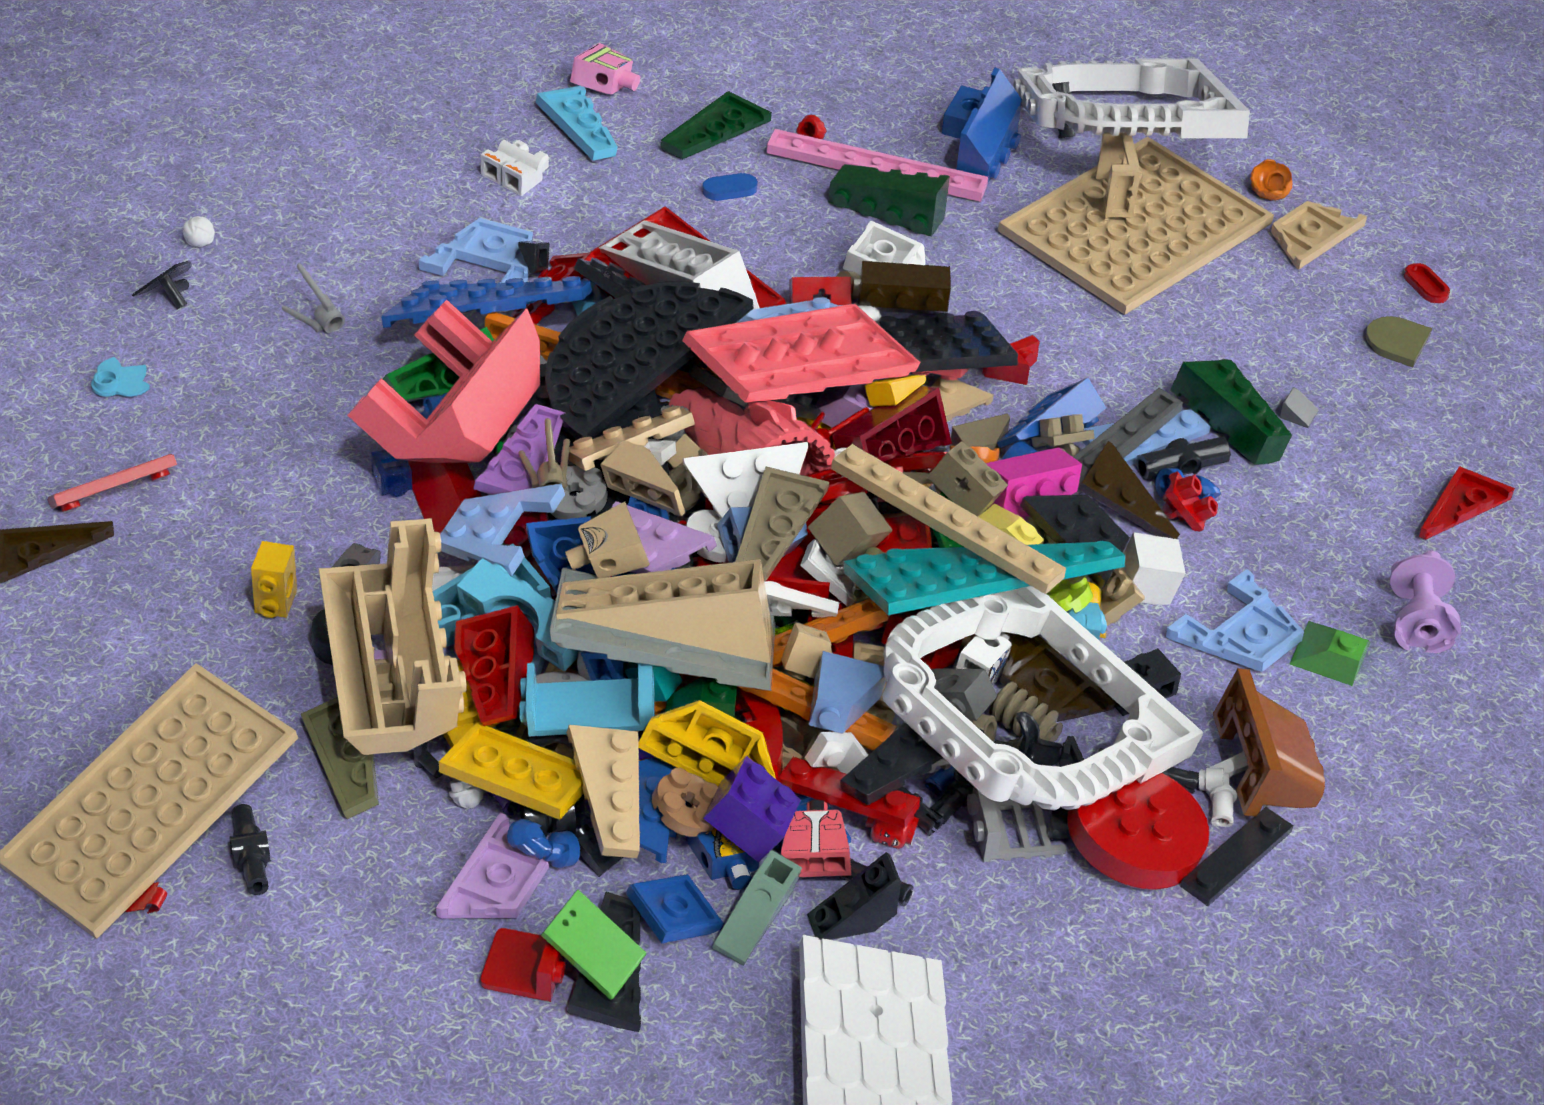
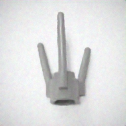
[282,263,345,333]

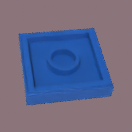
[626,874,724,944]

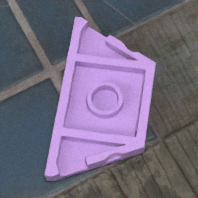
[612,502,717,574]
[436,812,549,919]

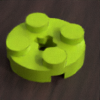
[1047,575,1093,614]

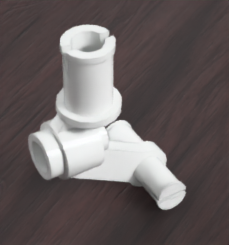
[1199,751,1249,827]

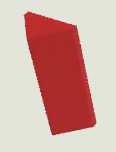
[401,460,482,534]

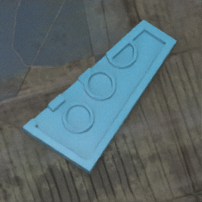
[535,86,618,160]

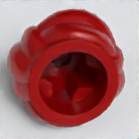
[796,114,827,139]

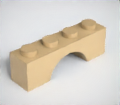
[781,622,891,709]

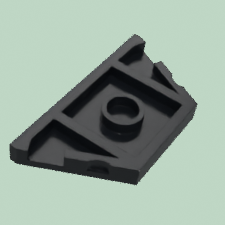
[1020,495,1130,590]

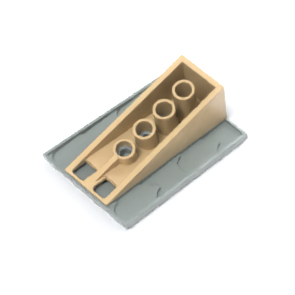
[550,559,775,691]

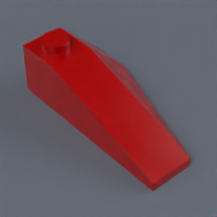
[454,605,534,726]

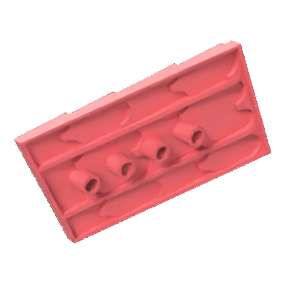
[682,304,921,402]

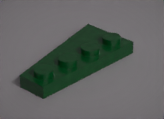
[660,91,772,160]

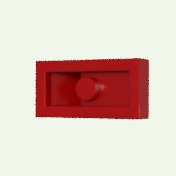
[982,335,1040,385]

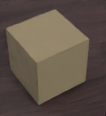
[808,492,893,566]

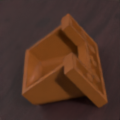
[1213,668,1325,817]

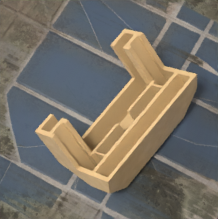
[319,518,467,755]

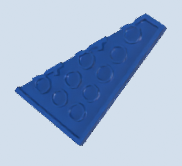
[381,276,592,328]

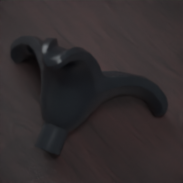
[994,712,1062,800]

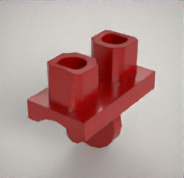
[1162,471,1218,532]

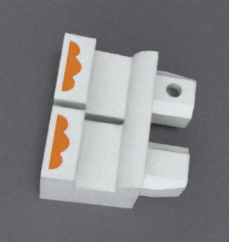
[481,140,549,196]

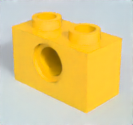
[251,541,297,618]

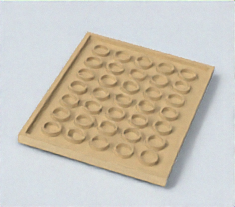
[998,136,1274,315]

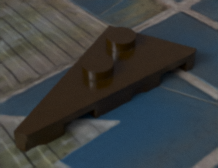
[1078,441,1180,539]
[0,521,114,583]

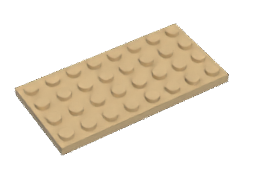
[0,663,298,939]

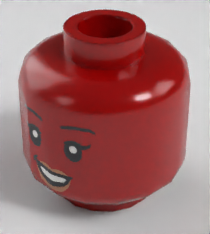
[865,816,919,849]

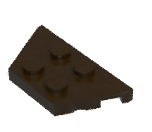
[999,634,1117,722]

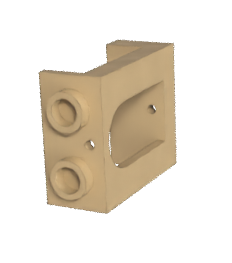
[1096,132,1141,217]

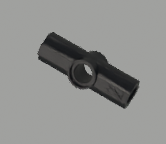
[1136,436,1231,480]

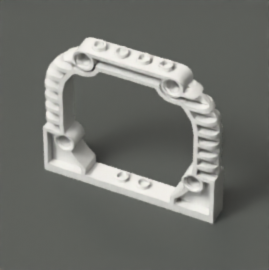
[1013,58,1250,138]
[882,586,1204,810]

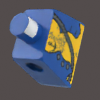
[686,827,759,889]

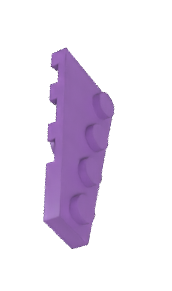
[474,404,565,495]

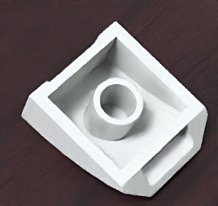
[843,221,925,276]

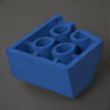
[956,67,1022,182]

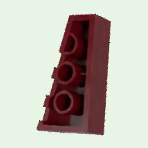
[832,386,952,462]

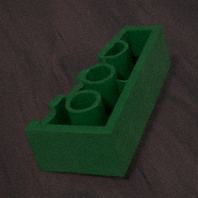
[828,164,950,237]
[1170,359,1292,465]

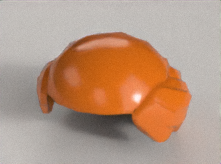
[1250,159,1293,201]

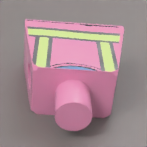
[570,43,640,94]

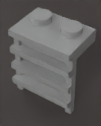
[967,787,1067,862]

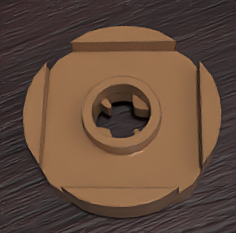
[652,768,718,837]

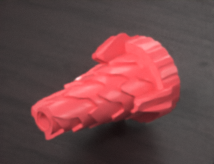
[669,385,835,475]

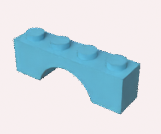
[457,558,581,672]

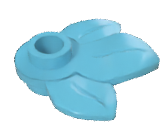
[91,357,150,397]

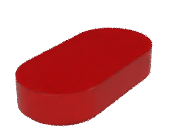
[1404,263,1450,304]

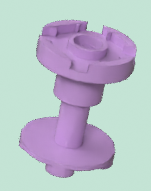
[1390,551,1461,653]

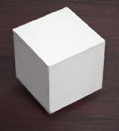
[1122,532,1186,605]

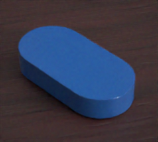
[702,173,758,201]

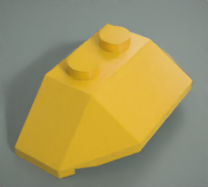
[638,700,776,787]

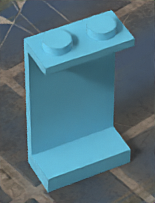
[520,663,655,736]

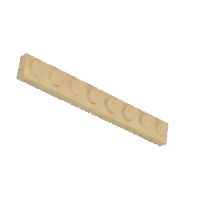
[831,444,1066,594]

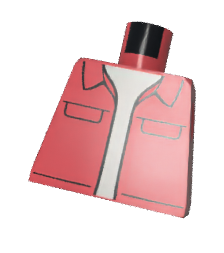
[781,800,851,877]

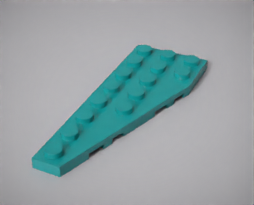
[844,541,1126,615]

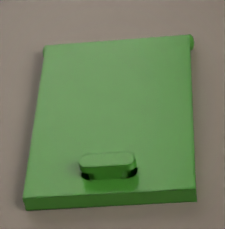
[541,890,646,1000]

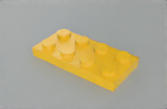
[439,722,584,820]

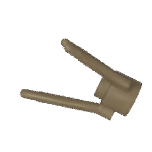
[518,418,570,489]

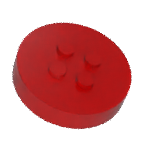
[1067,773,1209,889]

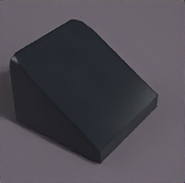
[518,241,550,273]

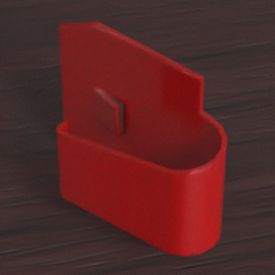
[125,882,167,914]

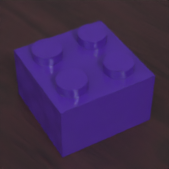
[703,756,801,863]

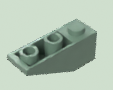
[712,850,802,966]

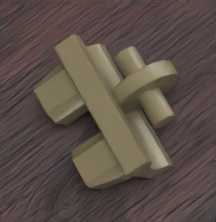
[1032,414,1094,457]

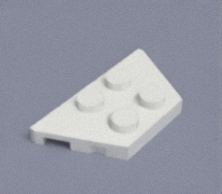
[682,442,808,519]

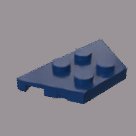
[639,757,677,863]

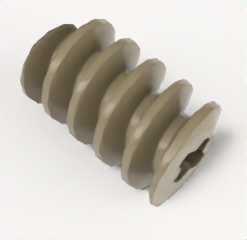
[989,681,1063,742]

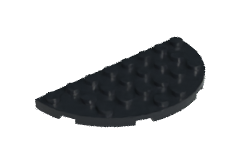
[545,282,754,440]

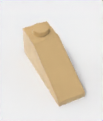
[600,440,685,516]

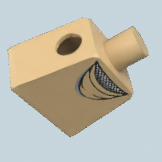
[565,502,650,578]

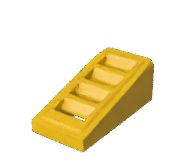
[865,375,926,407]

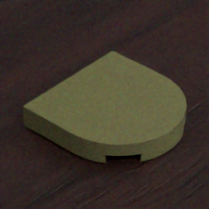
[1365,316,1432,368]

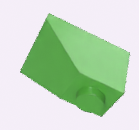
[1290,621,1371,686]

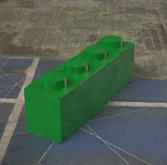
[383,327,494,404]

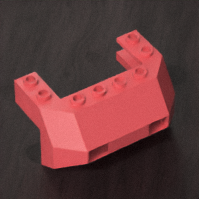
[347,300,540,463]

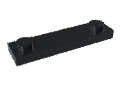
[1180,807,1294,906]

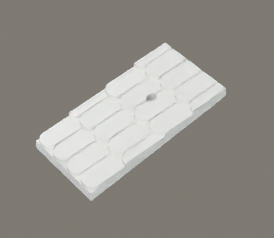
[799,935,953,1105]

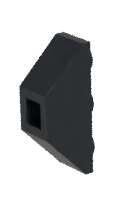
[807,852,901,940]

